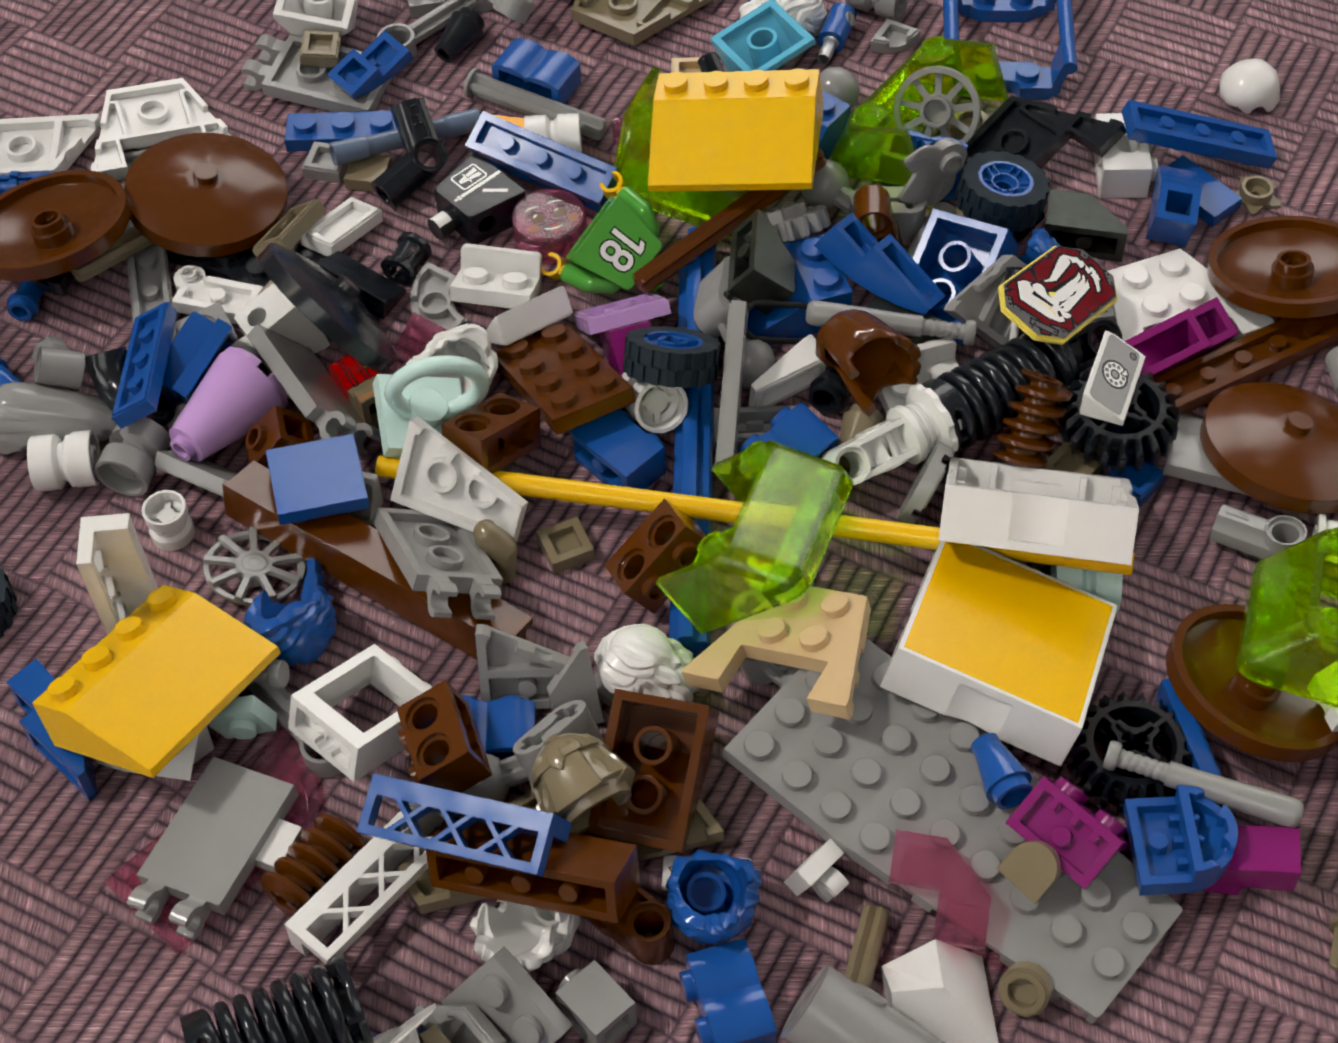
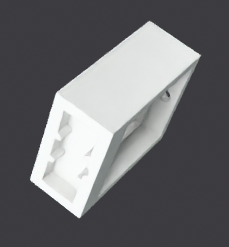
[288,644,432,782]

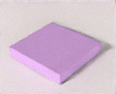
[573,292,672,335]

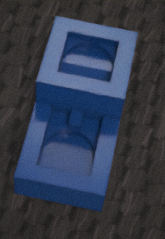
[327,30,414,99]

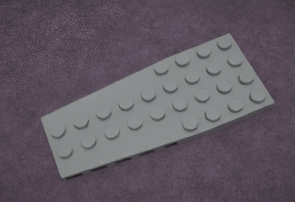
[722,638,1182,1024]

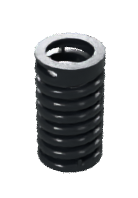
[180,954,374,1043]

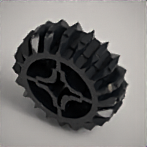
[1058,370,1180,474]
[1066,690,1193,817]

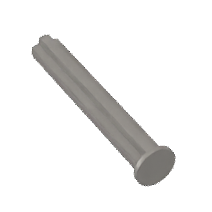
[464,68,608,140]

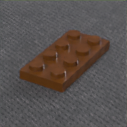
[496,323,636,435]

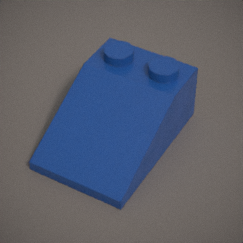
[913,208,1020,346]
[747,233,853,345]

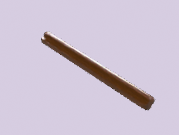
[632,149,827,293]

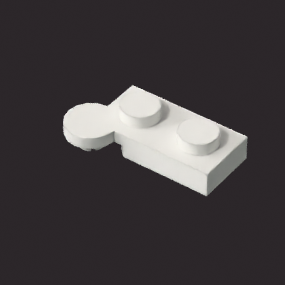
[172,265,263,324]

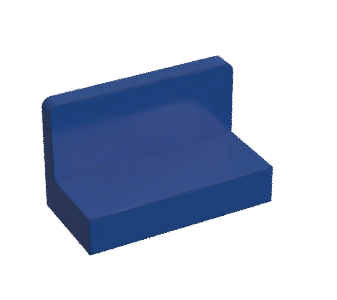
[162,312,237,404]

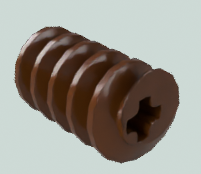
[991,368,1073,468]
[260,813,367,918]

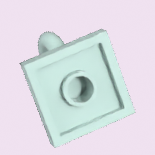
[372,355,490,458]

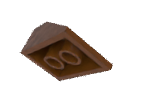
[586,689,719,853]

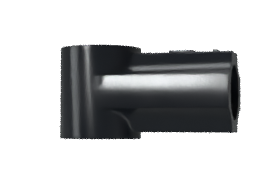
[371,98,448,210]

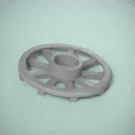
[893,65,982,144]
[203,527,305,606]

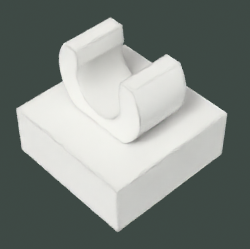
[784,838,849,903]

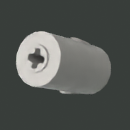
[781,964,945,1043]

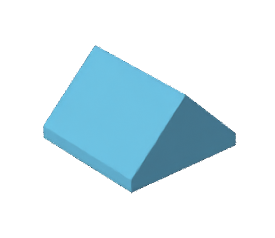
[710,0,816,72]

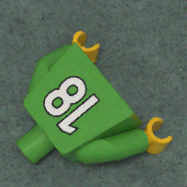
[541,171,665,295]

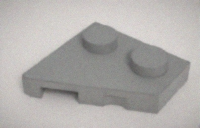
[943,255,1027,347]
[475,624,571,709]
[441,946,573,1043]

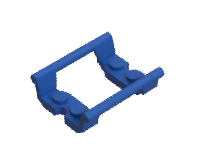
[943,0,1078,100]

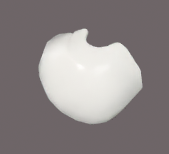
[1220,59,1280,114]

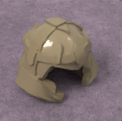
[531,733,635,834]

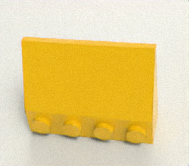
[648,69,824,192]
[32,585,281,778]

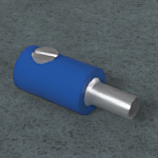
[817,2,857,65]

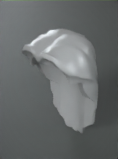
[0,382,116,455]

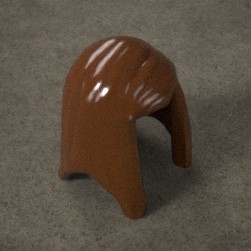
[815,309,921,416]

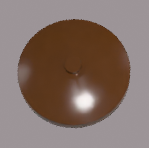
[124,133,287,257]
[0,170,131,281]
[1207,216,1338,318]
[1200,382,1338,514]
[1166,604,1338,762]

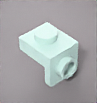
[208,695,278,740]

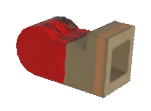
[328,354,379,427]

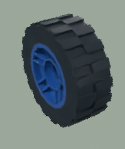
[955,151,1050,232]
[623,326,721,388]

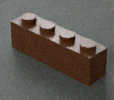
[426,817,640,924]

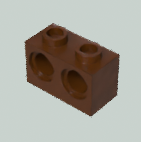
[441,392,541,474]
[604,498,715,614]
[396,680,493,793]

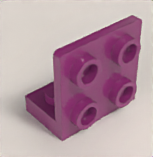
[1005,776,1130,890]

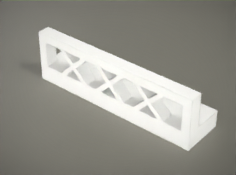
[76,513,158,635]
[284,807,444,964]

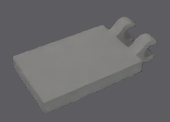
[241,34,392,112]
[247,323,381,458]
[373,507,503,620]
[127,757,299,940]

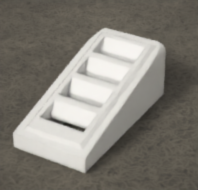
[748,334,826,407]

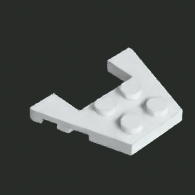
[91,78,231,180]
[1108,248,1275,341]

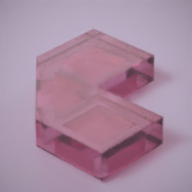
[888,830,991,951]

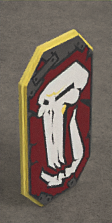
[998,246,1118,345]

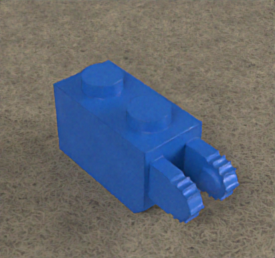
[566,409,666,489]

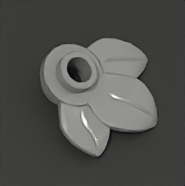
[898,138,967,206]

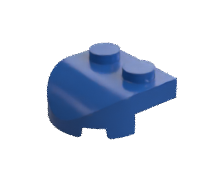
[1123,785,1238,896]

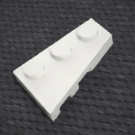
[390,416,528,542]

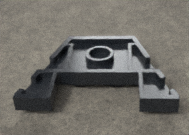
[966,95,1126,242]

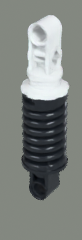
[818,319,1122,488]

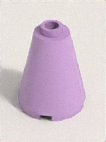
[169,346,288,462]

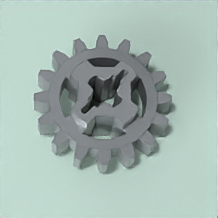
[762,201,831,244]

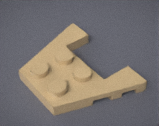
[682,582,871,720]

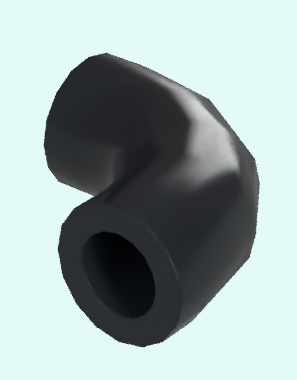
[85,346,176,426]

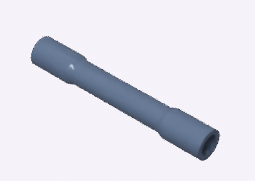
[329,108,481,166]

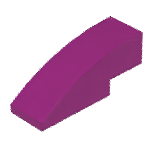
[1125,297,1239,378]
[1202,825,1301,895]

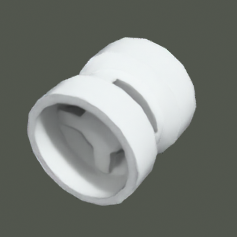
[142,490,195,551]

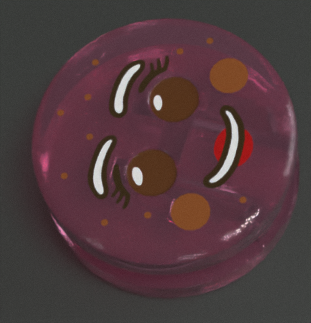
[512,189,587,264]

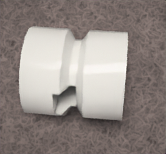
[524,113,582,153]
[622,372,689,433]
[27,430,101,492]

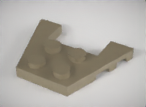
[572,0,713,46]

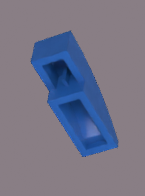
[814,213,946,315]
[6,658,97,801]

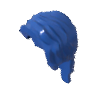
[244,558,337,666]
[665,849,762,945]

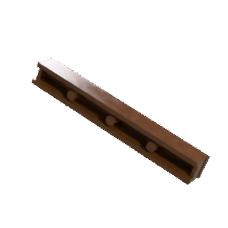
[222,460,533,660]

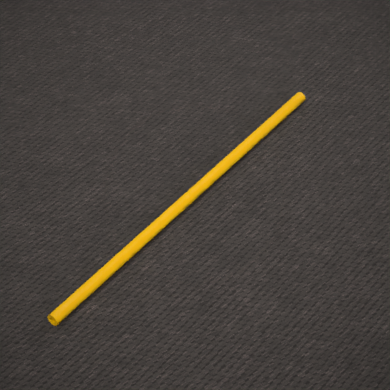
[375,455,1135,576]

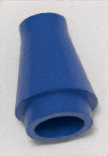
[971,733,1033,809]

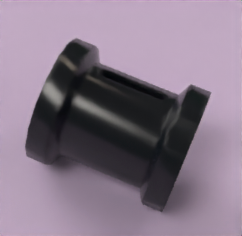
[381,232,432,286]

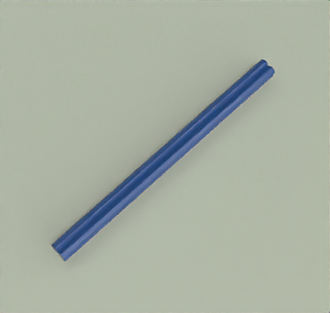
[669,227,716,658]

